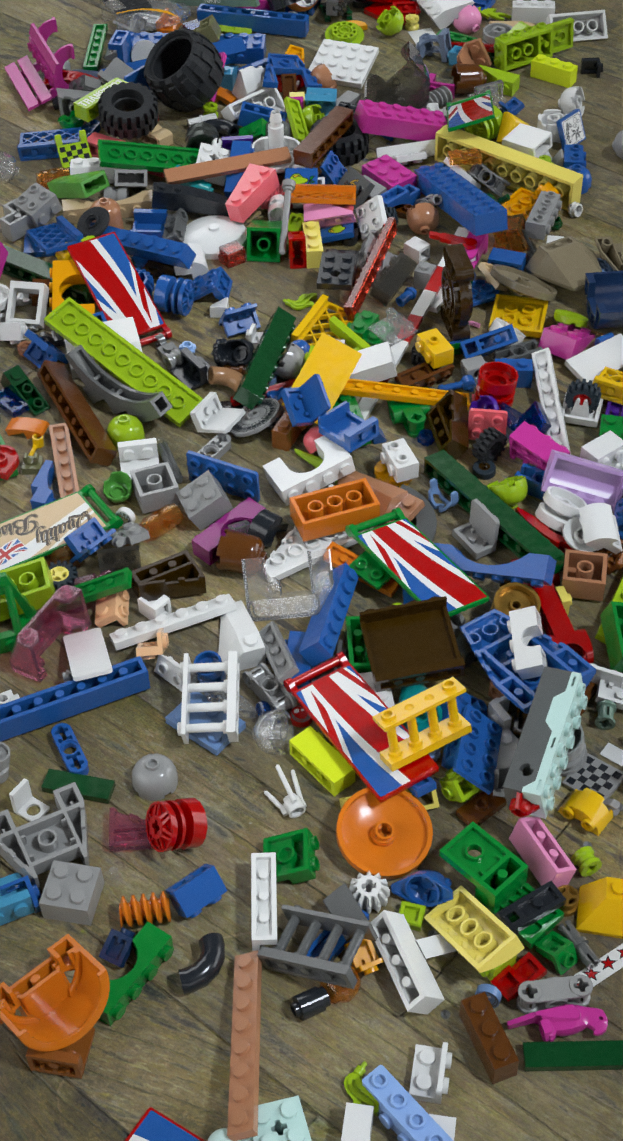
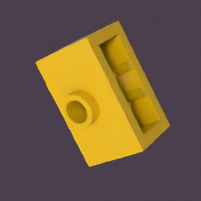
[415,328,454,369]

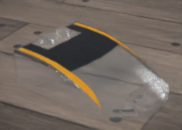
[100,0,191,33]

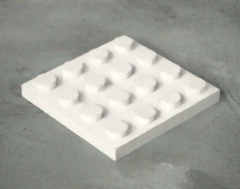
[309,39,379,89]

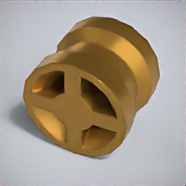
[558,885,580,917]

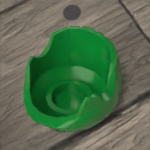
[58,110,84,129]

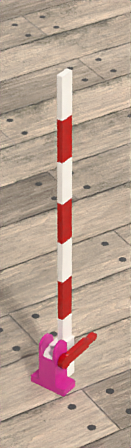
[358,226,488,421]

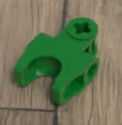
[387,400,430,438]

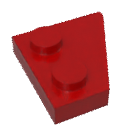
[391,1,421,26]

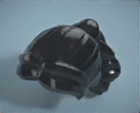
[211,338,254,367]

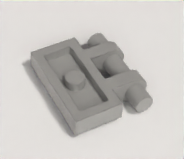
[106,522,150,547]

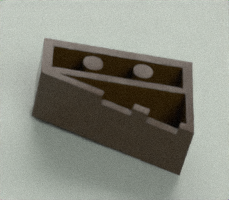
[426,389,469,460]
[132,550,207,601]

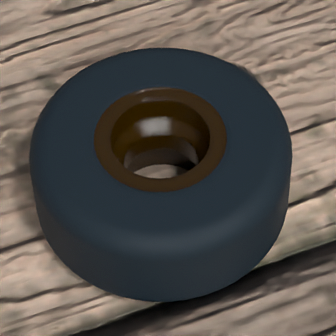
[472,460,496,480]

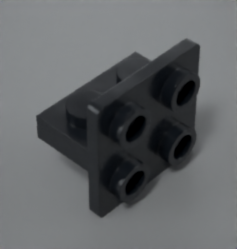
[170,347,210,390]

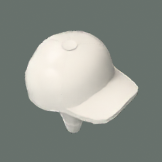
[252,109,300,174]

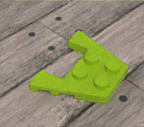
[219,25,252,34]

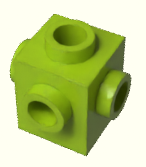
[439,768,480,803]

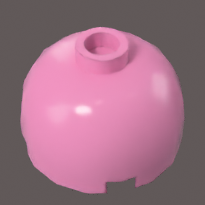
[453,5,482,34]

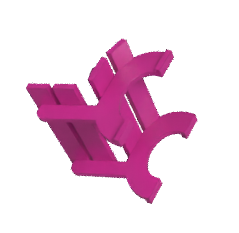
[4,17,75,111]

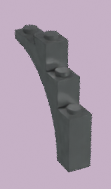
[65,345,172,424]

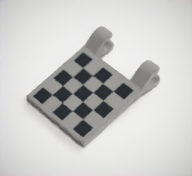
[562,753,623,817]

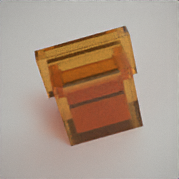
[493,213,530,252]

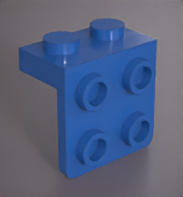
[280,374,331,427]

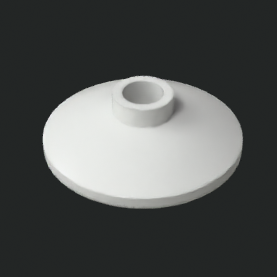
[563,517,596,552]

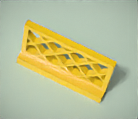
[290,294,356,346]
[593,367,623,405]

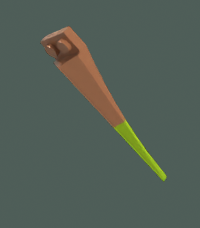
[294,449,425,524]

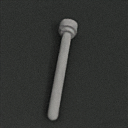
[279,179,296,255]

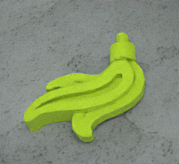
[283,293,317,310]
[344,1061,379,1116]

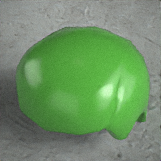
[103,471,133,503]

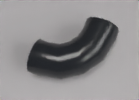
[203,118,240,137]
[178,933,225,995]

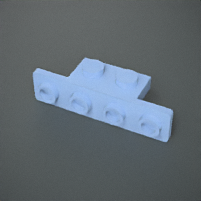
[362,1065,453,1141]

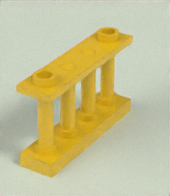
[372,677,472,772]

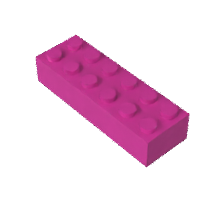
[353,99,448,141]

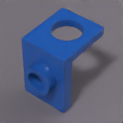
[0,875,41,913]

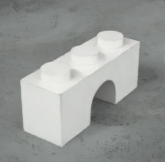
[507,606,547,680]

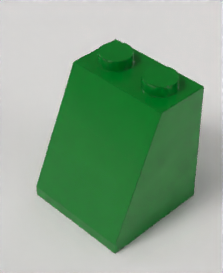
[247,220,282,262]

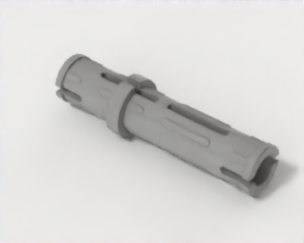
[414,194,442,207]

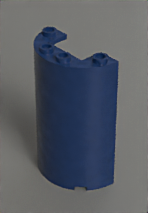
[585,271,623,329]

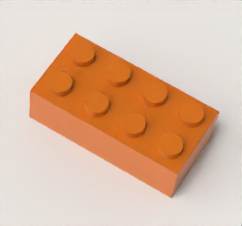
[289,478,380,542]

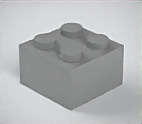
[130,462,181,514]
[176,470,233,530]
[39,860,105,926]

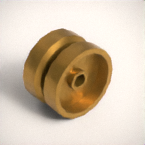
[490,582,541,616]

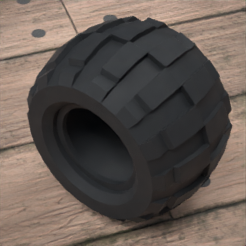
[144,28,224,112]

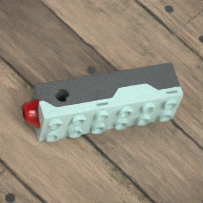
[503,666,588,819]

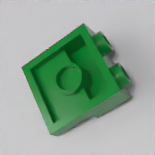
[347,310,395,346]
[263,828,320,884]

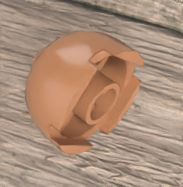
[311,63,337,89]
[406,202,439,235]

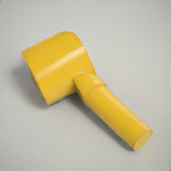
[28,434,44,456]

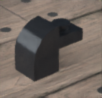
[247,509,289,547]

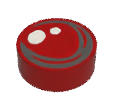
[290,705,313,728]

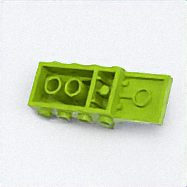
[494,17,574,71]

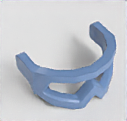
[428,478,459,512]

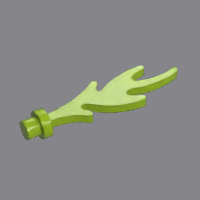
[478,7,512,21]

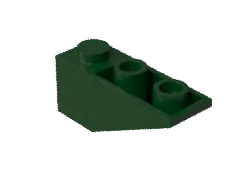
[0,365,51,417]

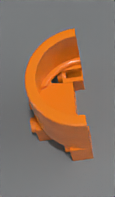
[0,934,110,1052]

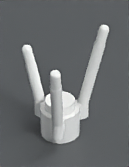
[264,764,307,818]

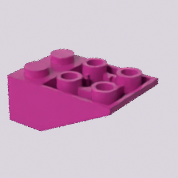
[538,323,595,360]

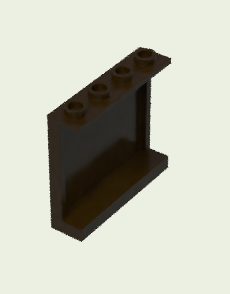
[359,596,465,692]

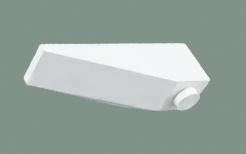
[232,66,266,100]
[218,600,266,674]

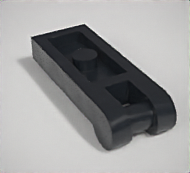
[495,881,566,935]

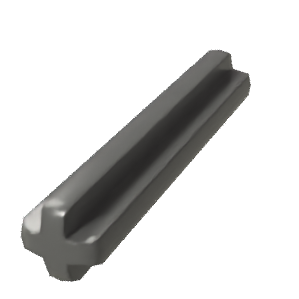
[157,442,183,484]

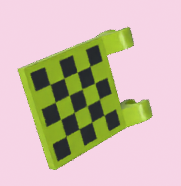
[54,130,92,176]

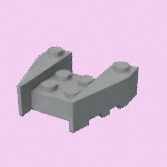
[0,782,90,892]

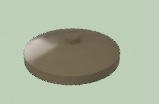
[490,264,557,301]

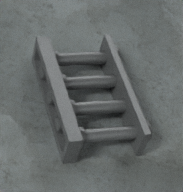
[257,904,378,989]

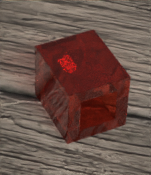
[218,240,246,269]

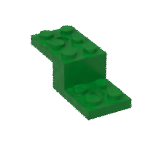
[439,821,564,949]

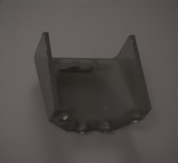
[364,41,430,109]

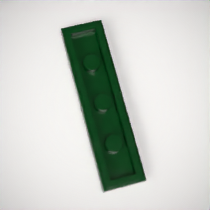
[522,1040,623,1072]

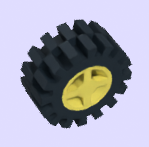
[48,560,79,592]

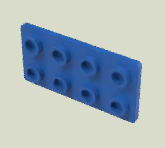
[186,450,260,503]
[441,704,502,795]

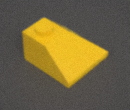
[576,877,623,939]

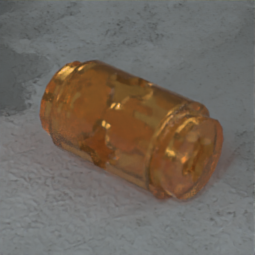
[36,167,70,189]
[139,503,184,540]

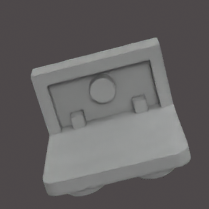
[97,57,134,85]
[13,183,63,228]
[452,499,500,560]

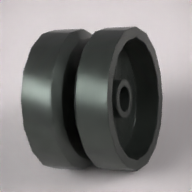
[185,122,219,149]

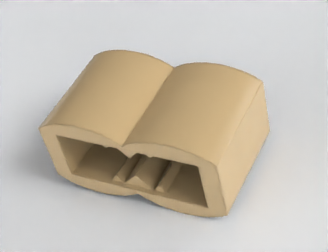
[139,124,173,146]

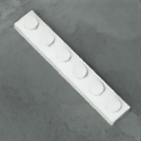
[109,594,237,651]

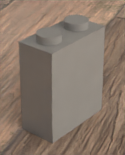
[114,169,147,188]

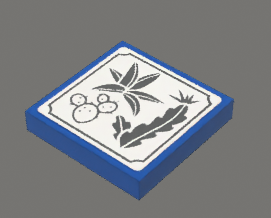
[556,109,586,151]

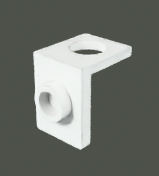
[9,778,50,822]

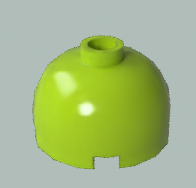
[376,6,404,36]
[302,104,325,133]
[107,414,145,450]
[487,475,528,509]

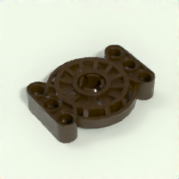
[440,243,474,341]

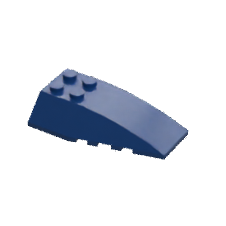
[459,609,596,714]

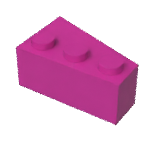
[509,421,570,471]

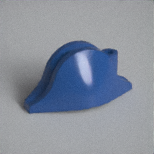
[391,870,454,907]

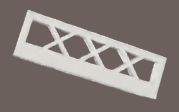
[251,852,277,951]

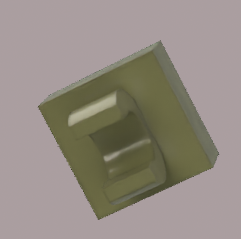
[21,453,44,475]

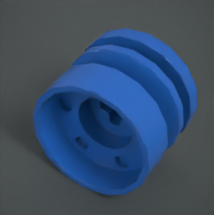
[154,274,195,316]

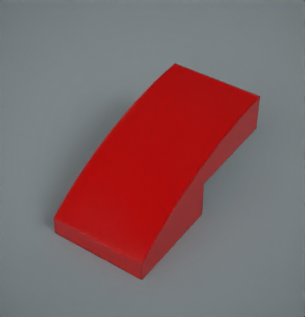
[490,952,547,1002]

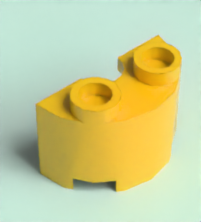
[558,788,613,836]

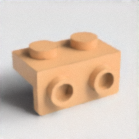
[95,590,130,628]
[136,628,169,660]

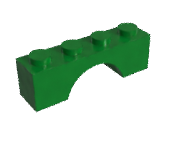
[99,922,174,1026]

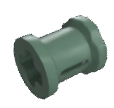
[595,700,617,730]

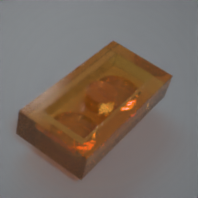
[447,149,482,165]

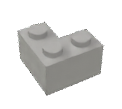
[0,199,36,242]

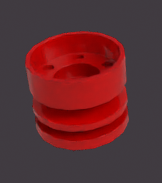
[474,362,519,410]
[146,798,208,852]

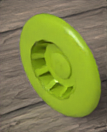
[325,21,364,44]

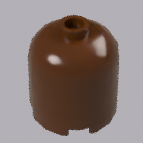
[450,63,487,94]
[216,529,267,574]

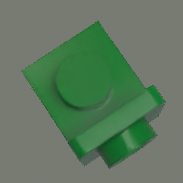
[534,930,578,975]

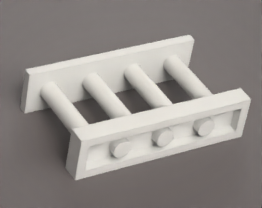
[177,651,240,744]

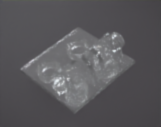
[368,307,418,347]

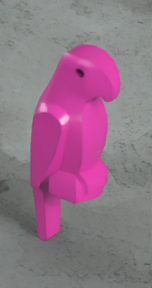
[507,1004,608,1042]

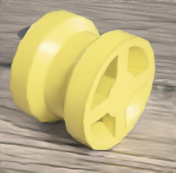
[405,14,419,31]

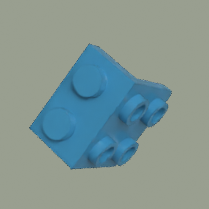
[0,873,35,926]

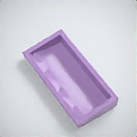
[541,449,623,511]

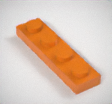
[321,541,400,598]

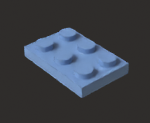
[165,692,246,756]

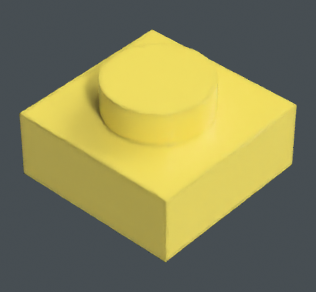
[555,585,572,615]

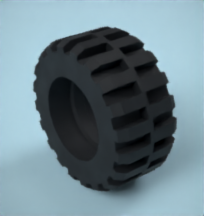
[98,82,158,140]
[310,116,369,167]

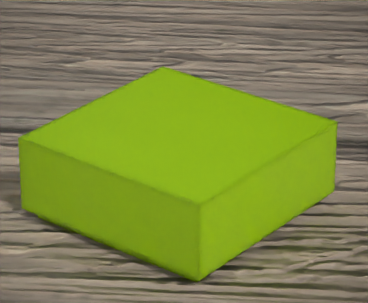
[399,901,426,932]

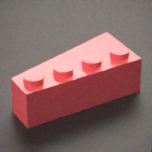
[225,163,280,223]

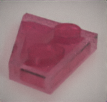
[109,807,153,851]

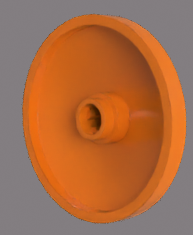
[336,787,433,880]

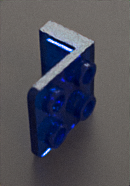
[500,401,552,434]

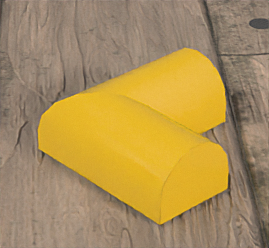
[496,112,530,145]

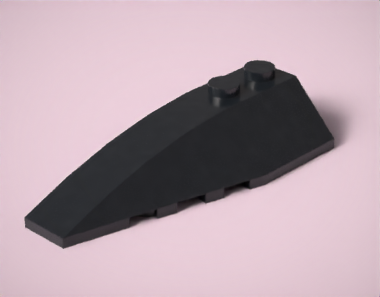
[151,182,249,219]

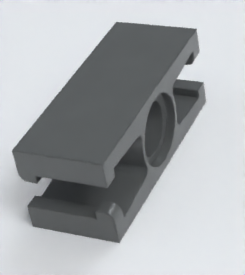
[493,339,543,364]

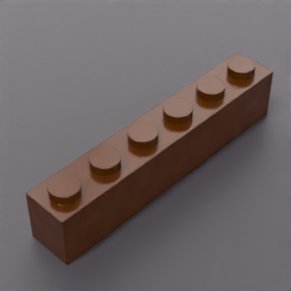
[293,105,353,168]

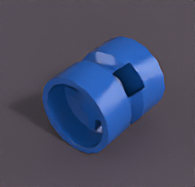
[194,651,226,683]

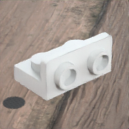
[409,1042,453,1104]

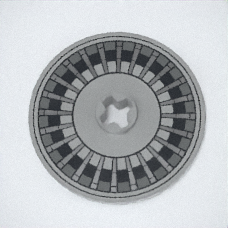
[230,398,281,437]

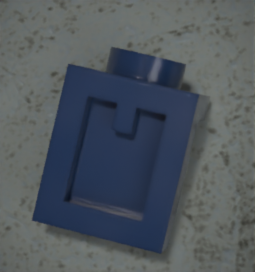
[98,927,136,968]

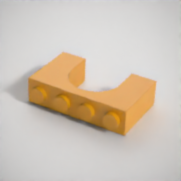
[49,260,96,314]

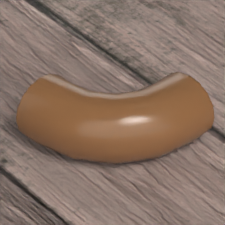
[208,366,243,392]

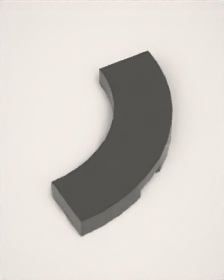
[400,484,437,542]

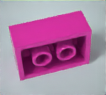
[362,154,417,191]

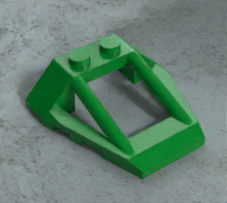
[0,572,40,654]

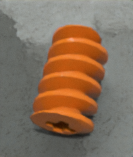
[119,891,171,928]

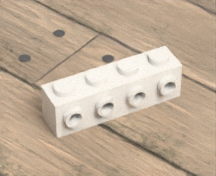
[371,910,445,1015]

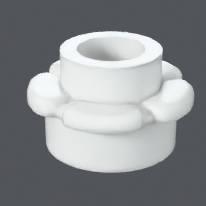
[568,201,583,217]

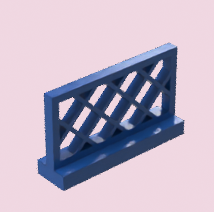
[17,127,82,161]
[26,215,84,255]

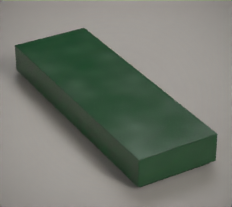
[41,769,116,804]

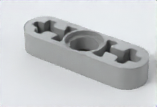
[197,433,232,460]

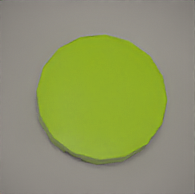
[553,309,589,328]

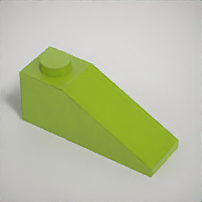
[479,65,520,97]

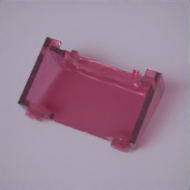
[9,585,91,683]

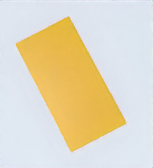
[282,332,362,424]

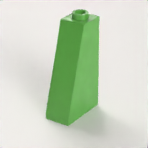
[47,170,110,198]

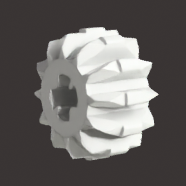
[349,871,390,914]

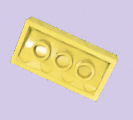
[424,885,524,973]

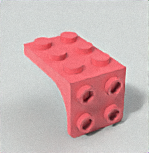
[468,394,508,440]

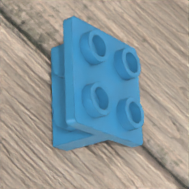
[305,87,337,116]

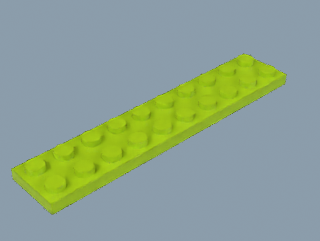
[44,297,203,427]

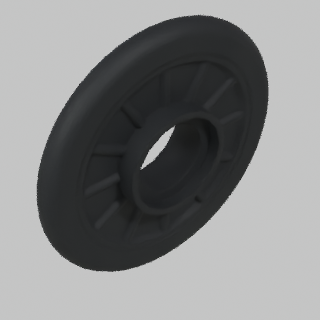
[77,207,110,237]

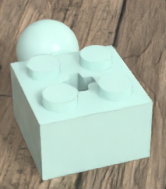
[208,1095,312,1141]

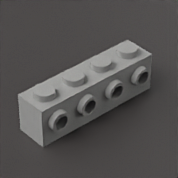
[525,191,562,241]

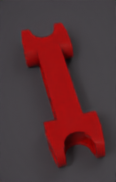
[510,559,594,664]

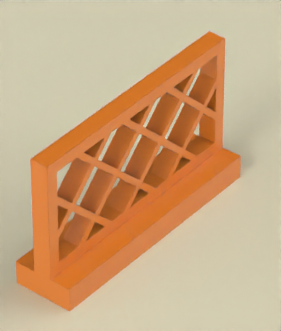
[290,184,356,205]

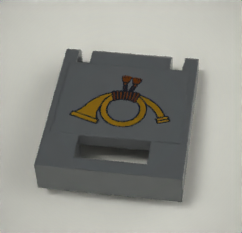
[337,166,375,212]

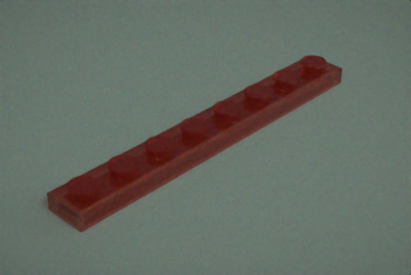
[344,217,398,321]

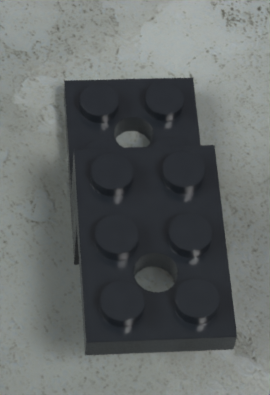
[316,249,359,291]

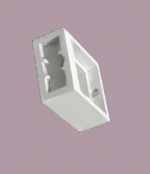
[5,281,49,331]

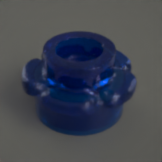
[417,429,435,446]

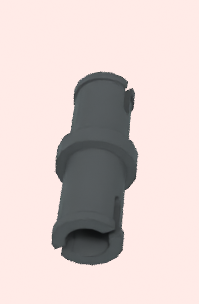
[557,920,601,970]

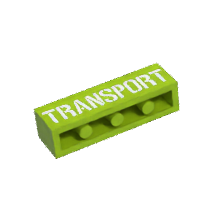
[73,77,129,122]

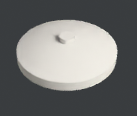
[182,215,247,260]

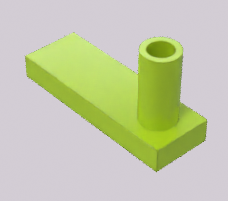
[329,316,371,351]

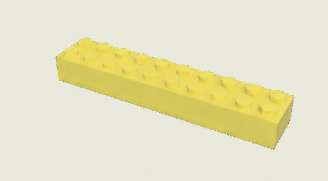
[434,124,583,211]

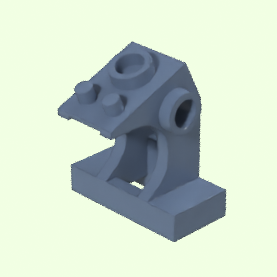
[416,28,452,62]

